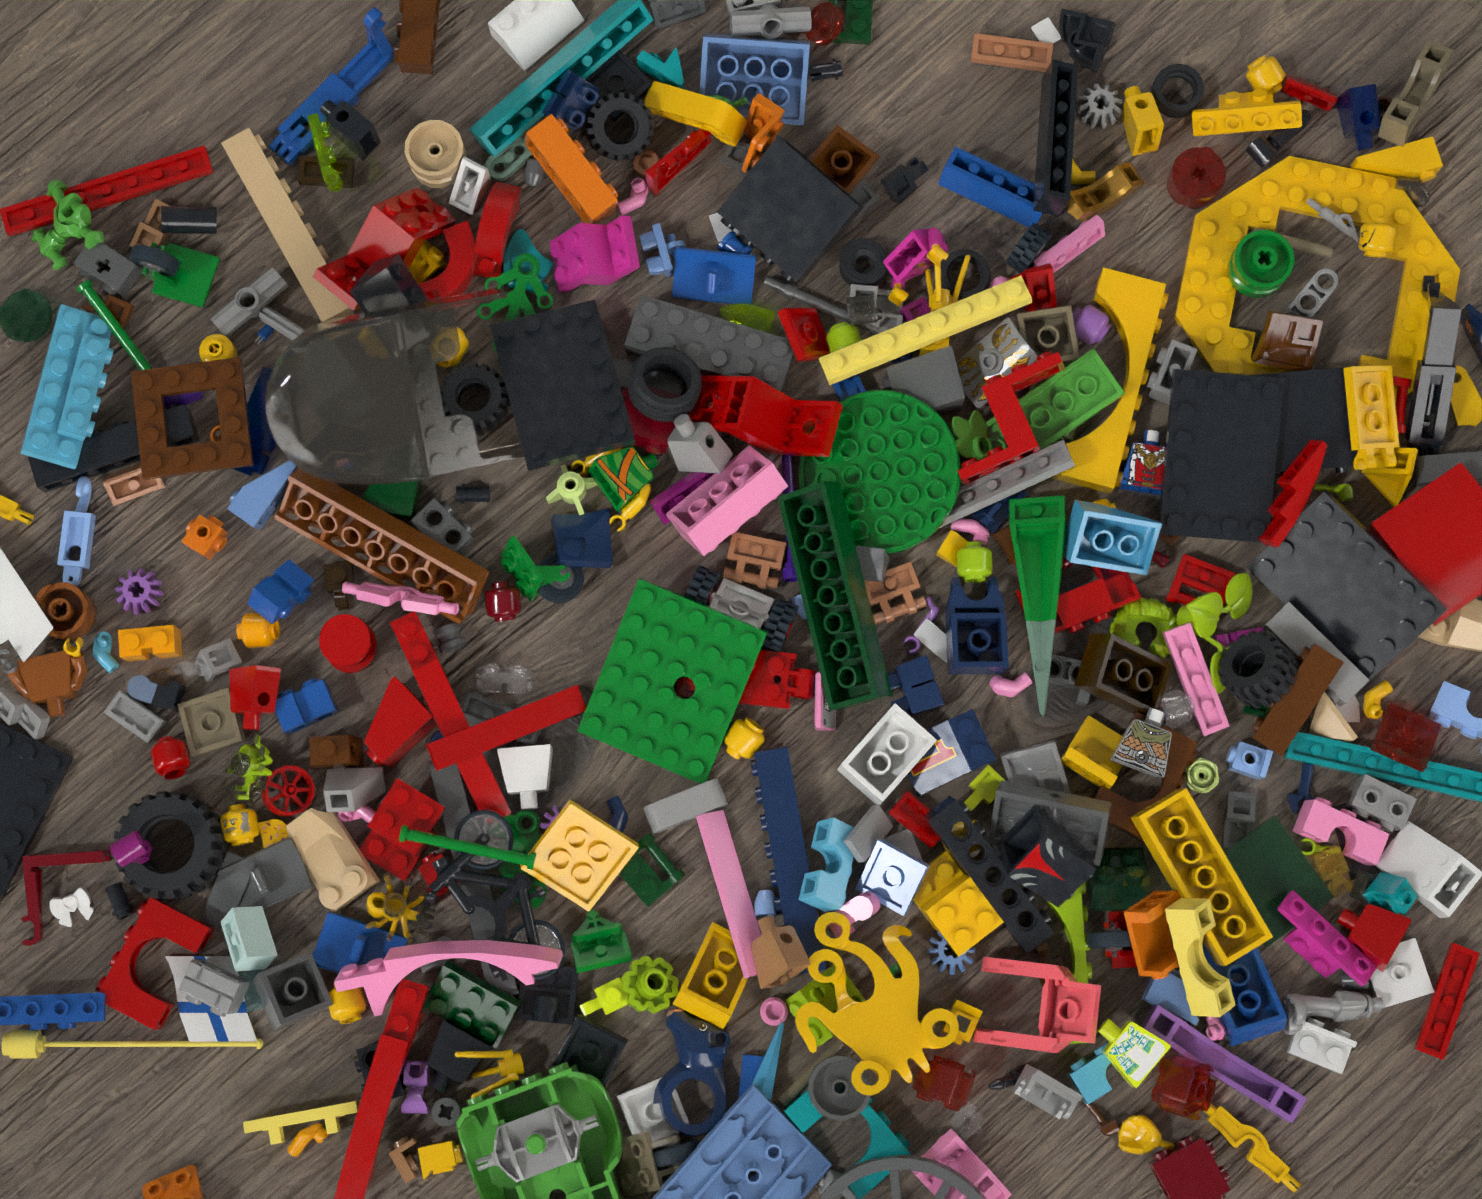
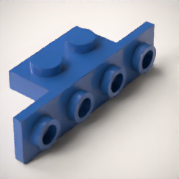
[0,993,106,1030]

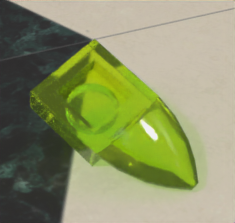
[720,303,775,333]

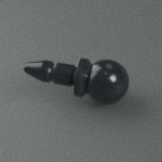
[989,1064,1035,1090]

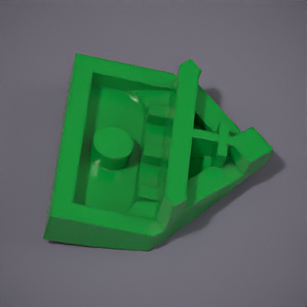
[570,909,632,973]

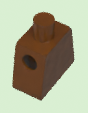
[309,735,364,770]

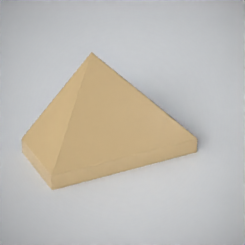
[1308,692,1358,743]

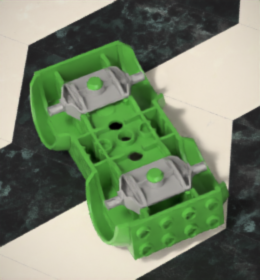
[456,1062,624,1199]

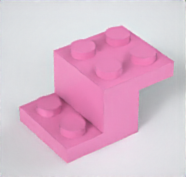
[911,1129,1012,1199]

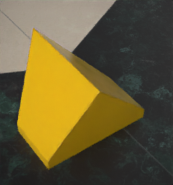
[1361,448,1418,507]

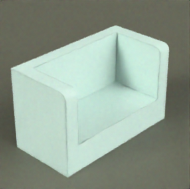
[221,906,277,971]

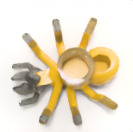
[365,874,435,942]

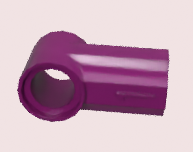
[109,830,152,867]

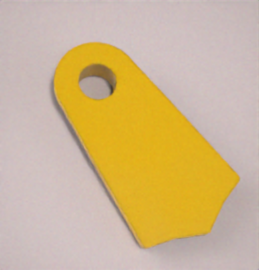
[1450,365,1482,426]

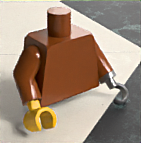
[0,637,88,718]

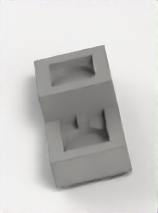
[0,687,50,740]

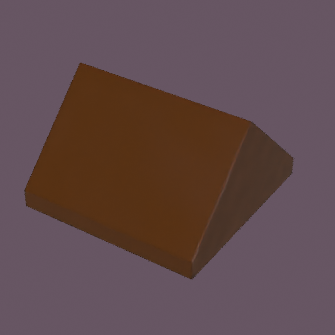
[809,125,879,194]

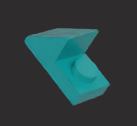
[637,48,685,90]

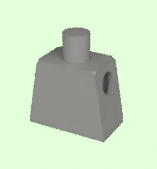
[667,414,733,474]

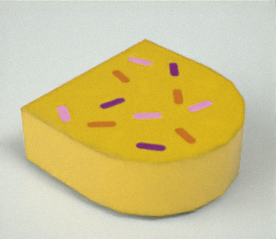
[258,819,289,848]

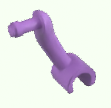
[903,597,939,655]

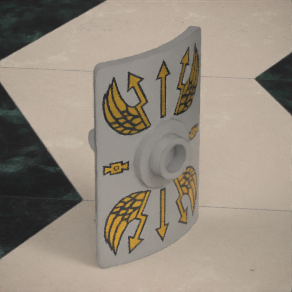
[956,317,1038,408]

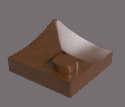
[1251,311,1323,371]

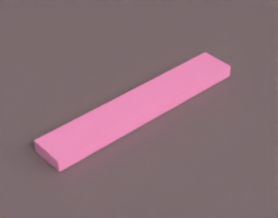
[696,810,761,979]

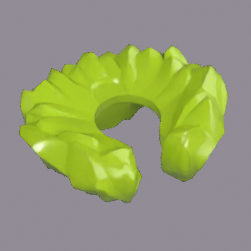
[1110,597,1178,658]

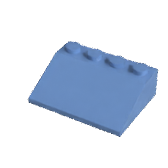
[700,33,810,125]

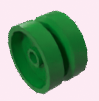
[1227,230,1295,298]

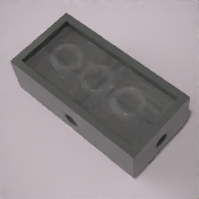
[988,780,1112,866]

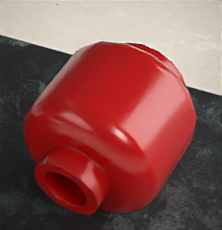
[150,736,191,780]

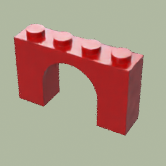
[96,897,215,1030]

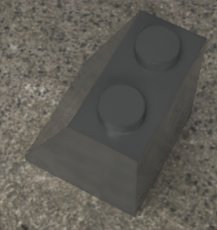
[882,346,965,416]

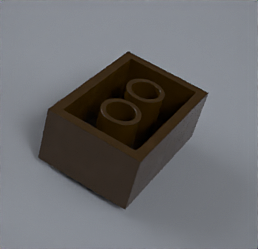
[1074,634,1172,716]

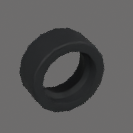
[1151,63,1204,118]
[941,249,990,301]

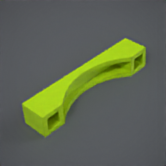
[1045,882,1097,1044]

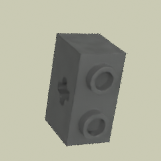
[74,243,142,298]

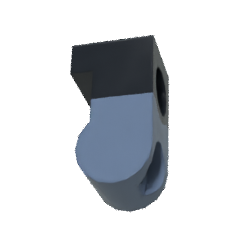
[127,675,186,713]

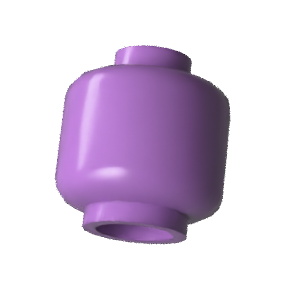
[1073,305,1111,345]

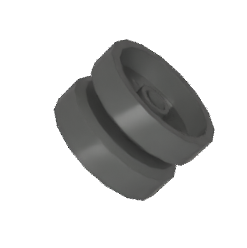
[808,1055,872,1121]

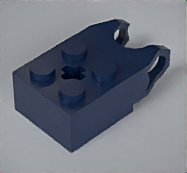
[945,577,1009,675]

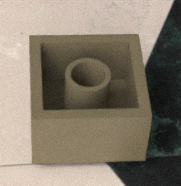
[1014,306,1080,367]

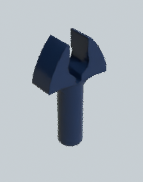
[1287,763,1316,814]

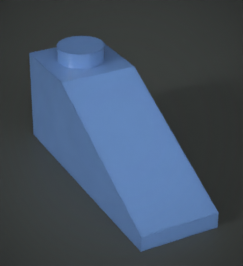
[227,457,307,530]

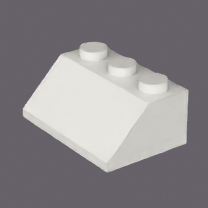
[488,0,585,72]

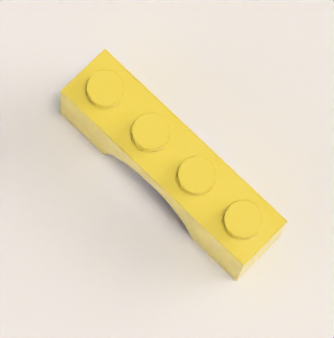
[1165,898,1235,1017]

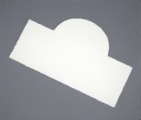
[0,548,53,662]

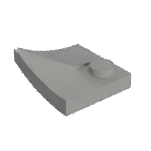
[999,740,1071,794]

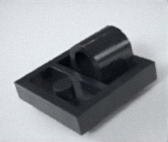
[516,966,579,1025]

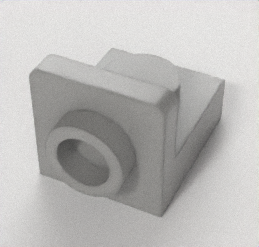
[195,638,242,682]

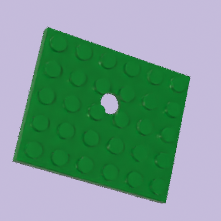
[577,578,768,784]

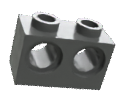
[411,498,475,555]

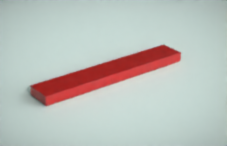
[426,685,586,771]

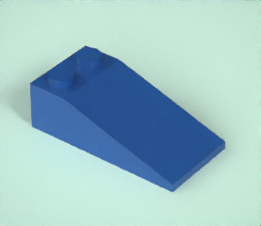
[1202,942,1287,1046]

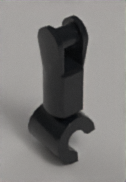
[1245,109,1311,168]

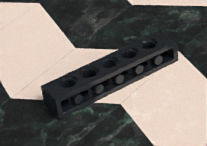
[923,796,1054,954]

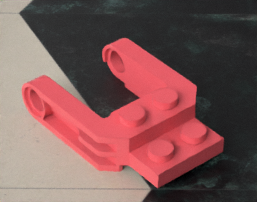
[973,957,1101,1053]

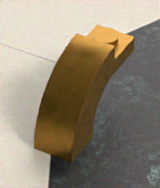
[1066,162,1144,222]

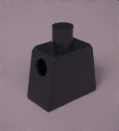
[320,100,381,161]
[427,1020,492,1093]

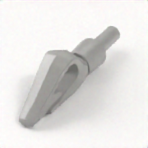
[1306,198,1359,242]

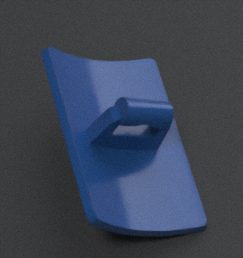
[672,247,756,306]
[313,911,407,973]

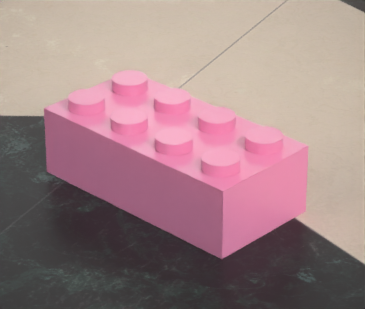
[666,445,788,556]

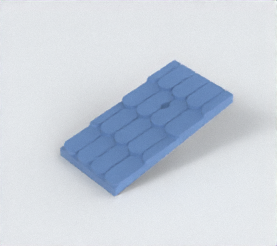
[652,1083,832,1199]

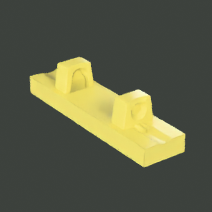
[243,1100,360,1145]

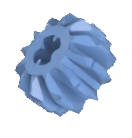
[927,931,975,975]

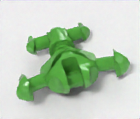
[31,180,104,270]

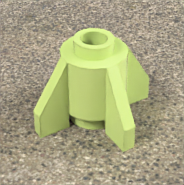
[546,464,597,515]

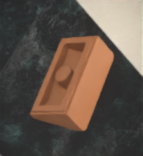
[103,463,165,506]

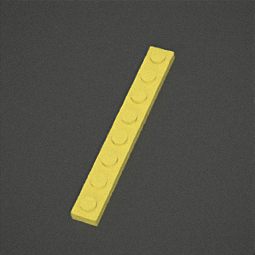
[818,276,1032,385]

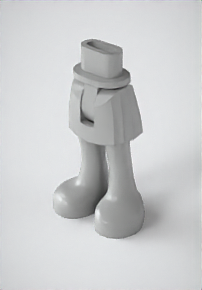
[1282,991,1383,1035]

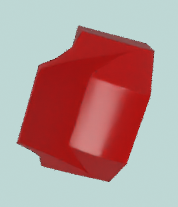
[1010,263,1057,312]

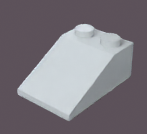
[837,704,937,806]

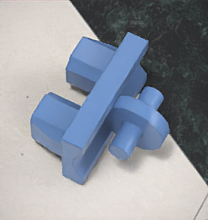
[639,223,686,278]

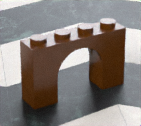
[1092,712,1198,843]

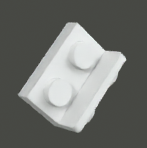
[1287,1017,1357,1074]

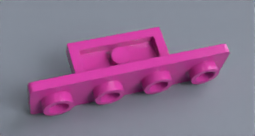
[1277,890,1377,986]

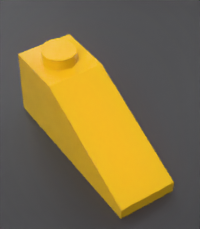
[1350,136,1443,182]

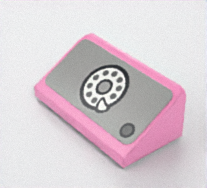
[814,672,836,731]

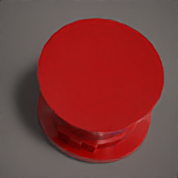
[319,614,377,673]

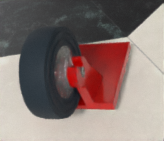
[1087,911,1137,968]

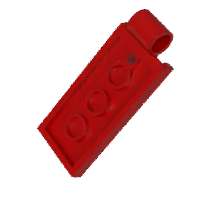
[676,650,816,710]

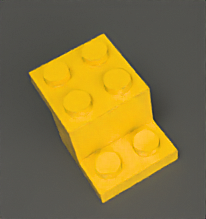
[913,851,1003,956]

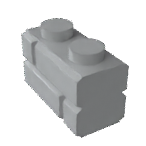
[179,959,250,1017]

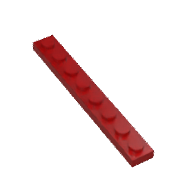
[0,145,214,237]

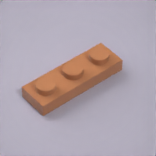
[970,33,1053,72]

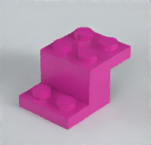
[550,215,640,293]

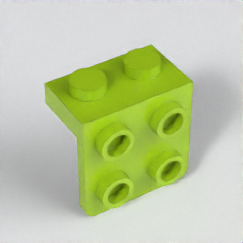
[785,965,866,1047]

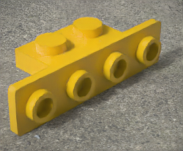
[1192,89,1302,136]

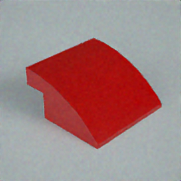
[1369,462,1482,626]

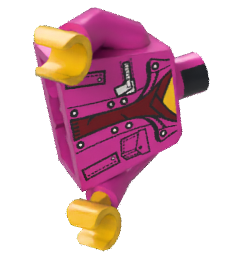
[883,227,949,307]

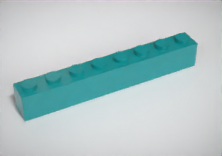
[468,0,653,157]

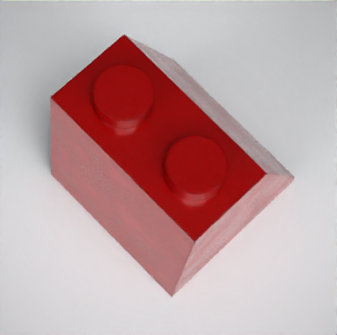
[364,676,437,768]

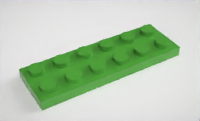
[969,348,1125,460]

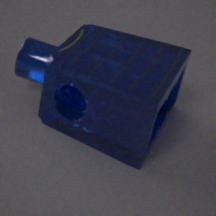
[1336,84,1381,151]

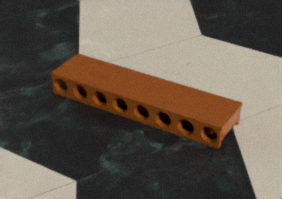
[274,465,490,625]

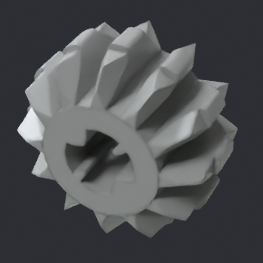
[1077,83,1123,130]

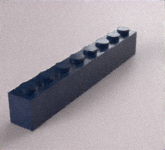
[750,747,827,974]

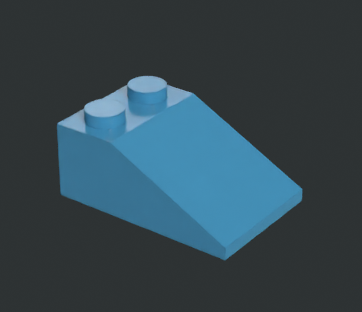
[1064,500,1162,575]

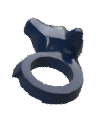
[653,1008,731,1137]

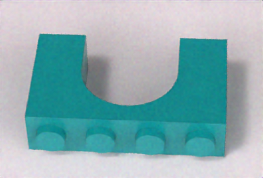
[784,1082,911,1199]

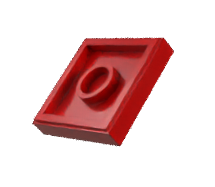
[777,308,830,361]

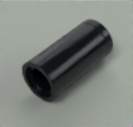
[161,206,217,234]

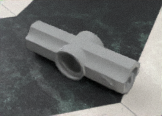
[729,4,812,39]
[210,267,289,337]

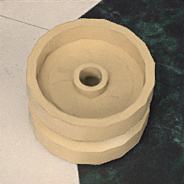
[405,120,468,188]

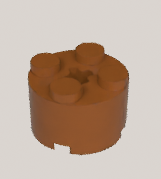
[34,582,97,641]

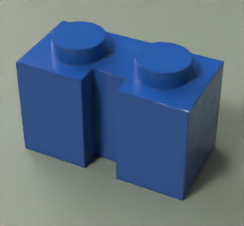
[247,559,314,624]
[275,678,340,735]

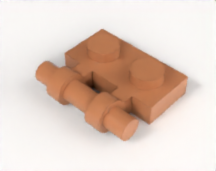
[723,532,786,589]
[864,562,927,625]

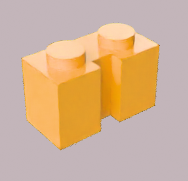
[118,625,183,662]

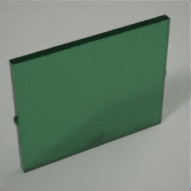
[1224,815,1334,947]

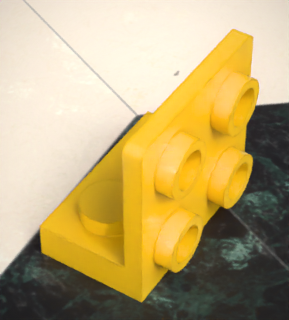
[1061,716,1123,790]

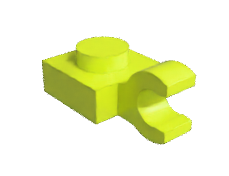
[964,765,1005,811]
[580,977,628,1016]

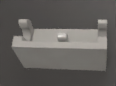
[1012,1064,1083,1120]

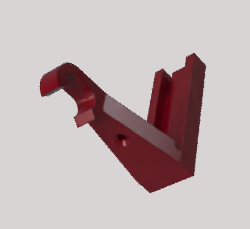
[21,849,111,946]

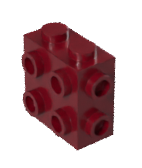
[622,384,681,454]
[1148,1134,1231,1199]

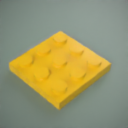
[520,800,639,911]

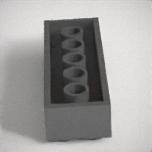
[624,295,794,392]

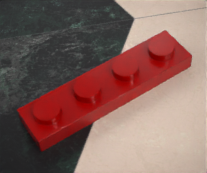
[1414,943,1480,1060]

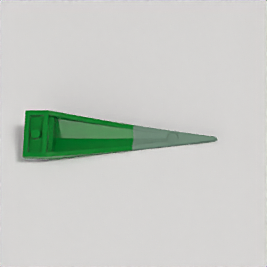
[1009,496,1067,716]

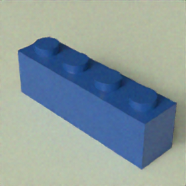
[938,147,1042,227]

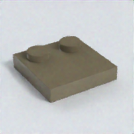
[177,688,246,757]

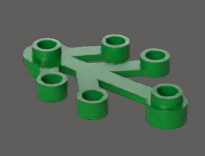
[477,253,553,353]

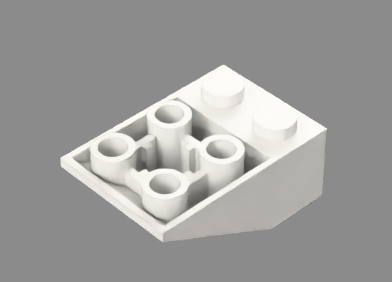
[1375,821,1482,918]

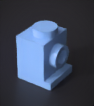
[1226,741,1273,780]

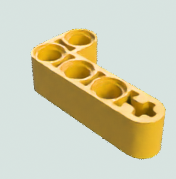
[643,81,748,147]

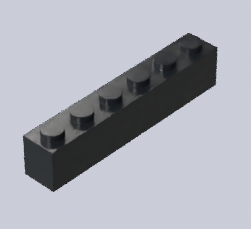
[1033,59,1078,216]
[28,404,200,493]

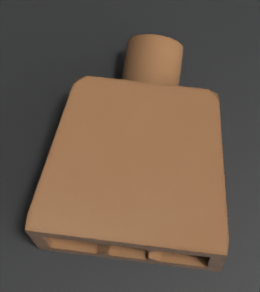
[751,916,811,989]

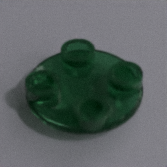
[0,288,52,343]

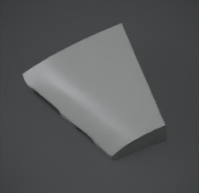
[848,284,903,332]

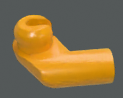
[287,1123,328,1157]

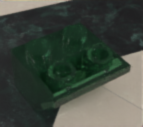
[1088,847,1151,911]

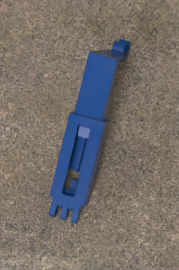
[269,7,394,165]

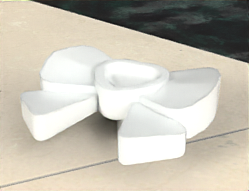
[50,886,94,927]

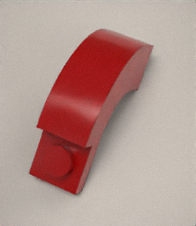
[473,182,522,278]
[418,221,476,305]

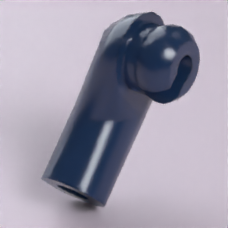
[606,795,628,833]

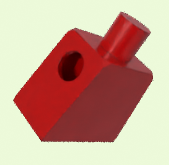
[230,665,281,730]
[1337,904,1412,972]

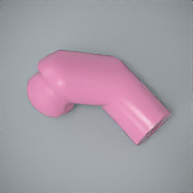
[951,518,990,546]

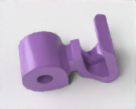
[401,1060,430,1114]

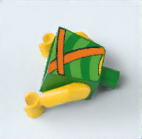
[571,447,658,532]

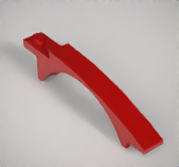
[390,611,512,826]
[334,979,429,1199]

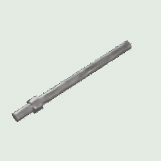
[764,276,881,335]

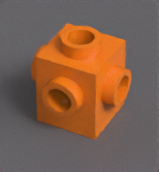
[181,514,228,560]

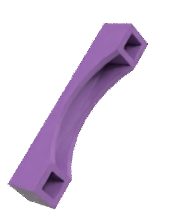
[1140,1005,1307,1123]

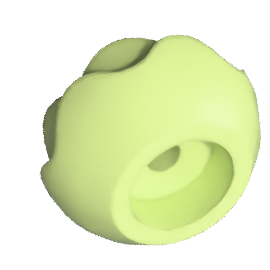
[1184,758,1219,793]

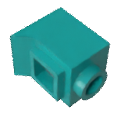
[1363,872,1418,914]

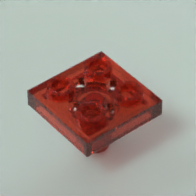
[1370,702,1442,772]

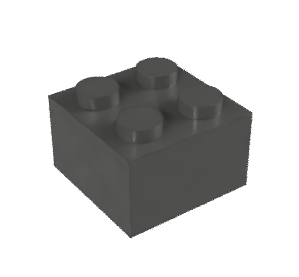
[252,952,333,1032]

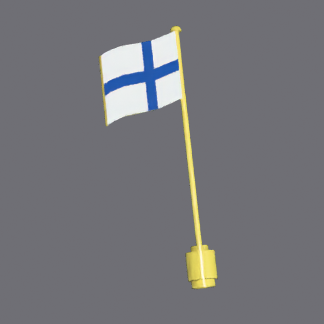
[2,956,263,1059]

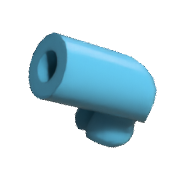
[92,631,120,673]

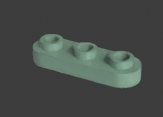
[485,119,544,182]

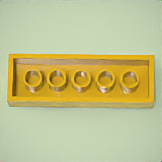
[1130,788,1273,966]

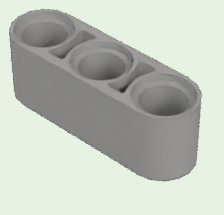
[1284,268,1338,318]
[643,778,728,834]

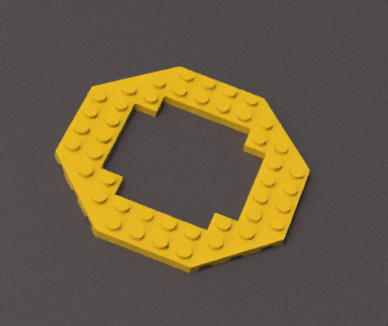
[1174,156,1460,399]

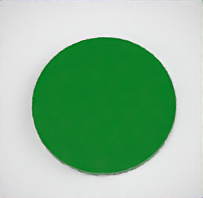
[799,390,961,554]

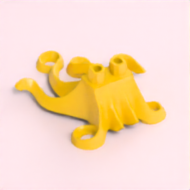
[795,912,959,1096]

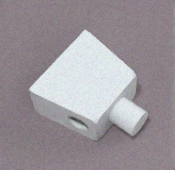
[497,744,553,810]

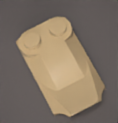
[286,808,380,913]

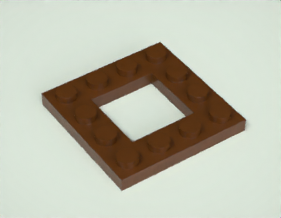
[131,357,254,480]

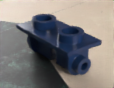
[972,490,1028,534]

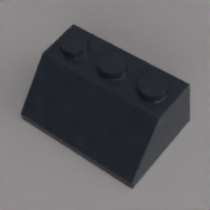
[350,254,441,357]

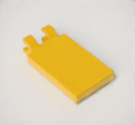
[1344,365,1400,470]

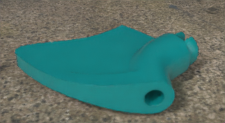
[503,229,554,294]

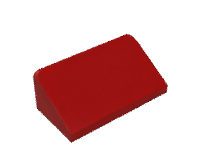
[1281,75,1337,111]

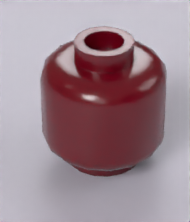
[484,581,522,622]

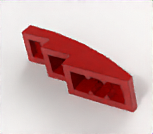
[1258,440,1327,548]

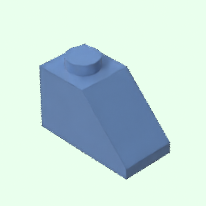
[1141,969,1199,1025]

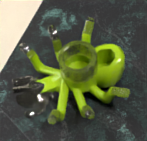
[225,733,273,806]

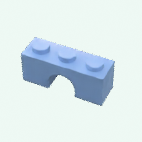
[1430,681,1482,739]

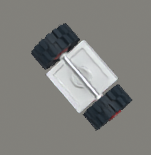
[685,565,799,652]

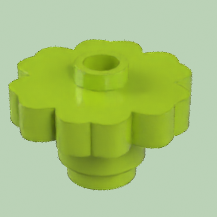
[621,956,679,1014]

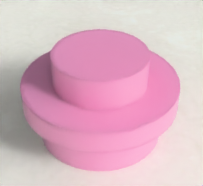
[760,997,788,1026]

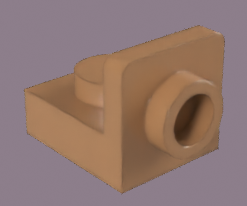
[388,1136,419,1184]

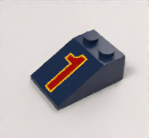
[908,709,996,796]

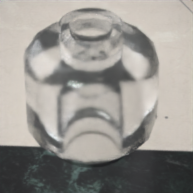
[1159,689,1195,729]

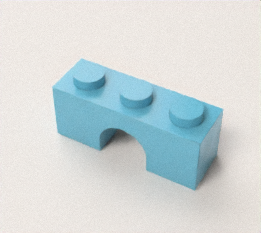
[799,817,854,912]
[1066,1042,1112,1104]

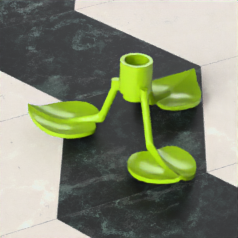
[1176,572,1252,694]

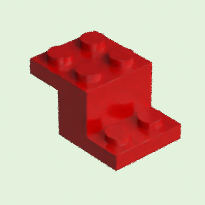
[360,778,446,882]

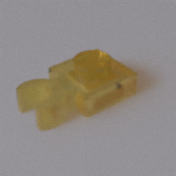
[1311,844,1353,898]

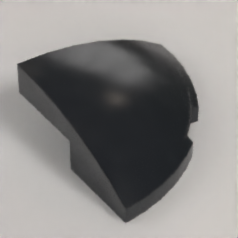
[1059,8,1116,72]

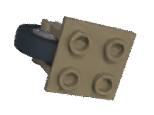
[616,1131,699,1197]

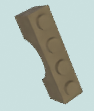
[1378,40,1453,147]

